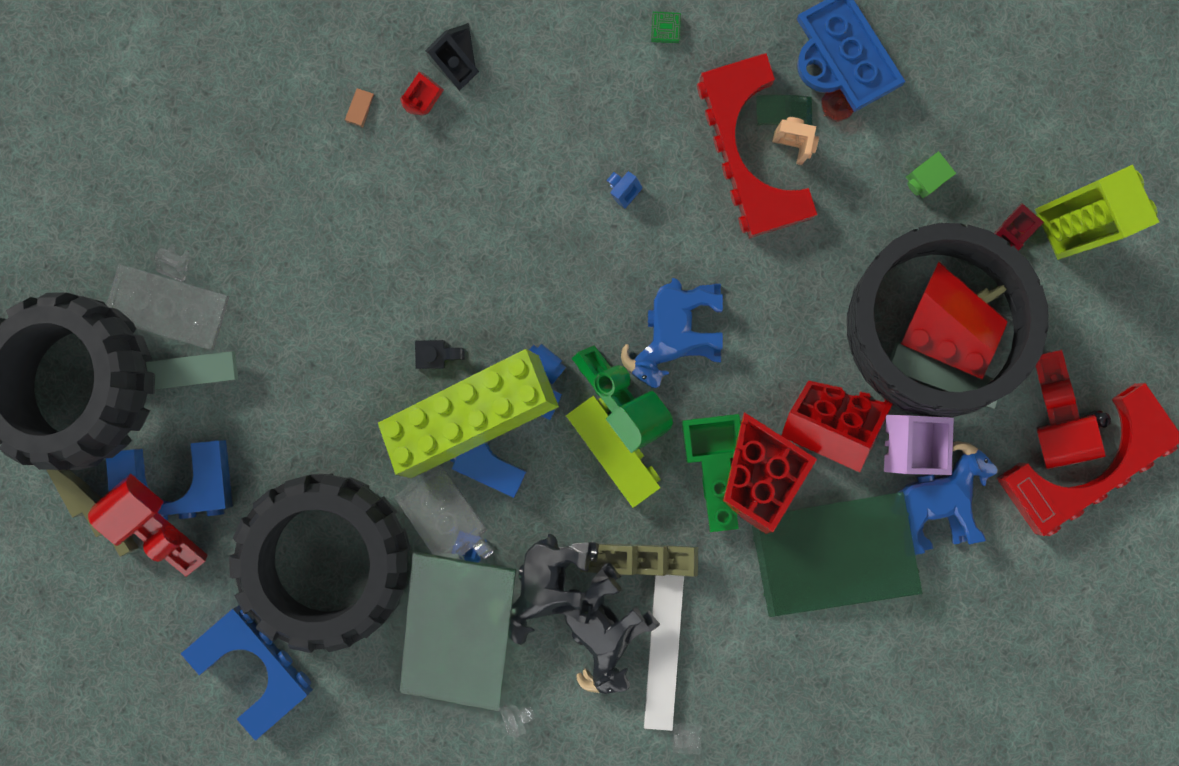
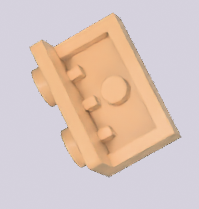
[772,117,819,165]

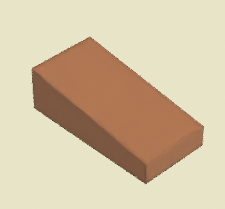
[345,88,374,127]

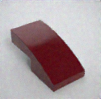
[994,203,1044,251]

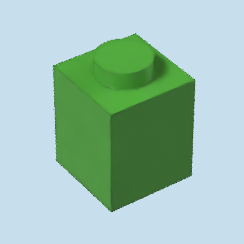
[906,151,956,199]

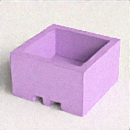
[884,415,954,475]

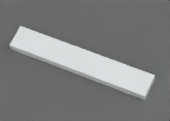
[644,575,684,731]

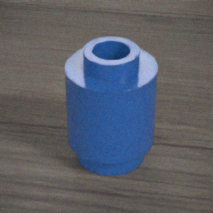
[529,344,566,384]

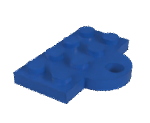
[797,0,905,112]

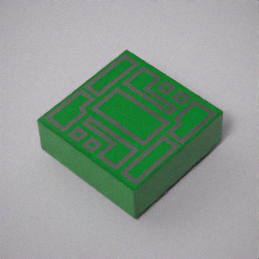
[651,12,681,43]

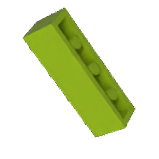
[566,395,661,508]

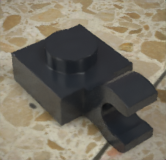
[415,340,465,369]

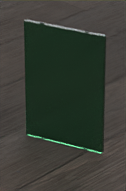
[752,492,923,617]
[400,552,516,711]

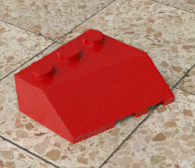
[901,262,1008,379]
[781,380,893,472]
[723,412,817,533]

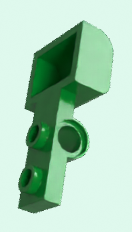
[571,345,673,453]
[682,414,741,532]

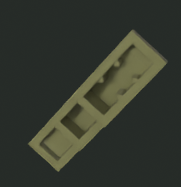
[47,470,139,557]
[580,543,698,577]

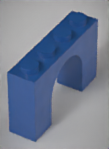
[450,390,562,498]
[106,440,233,520]
[181,605,313,741]

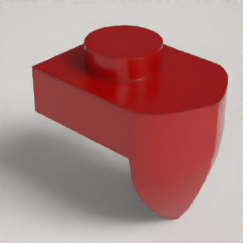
[400,72,444,115]

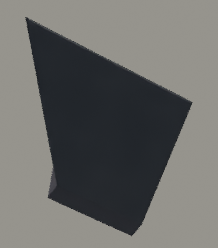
[425,23,479,91]

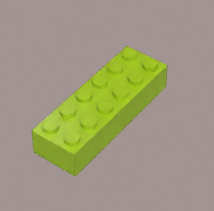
[1035,165,1159,260]
[378,349,559,478]

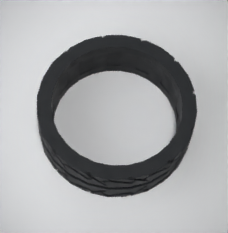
[847,223,1049,418]

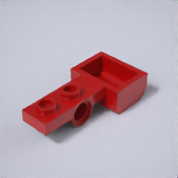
[1035,349,1106,469]
[88,473,208,577]

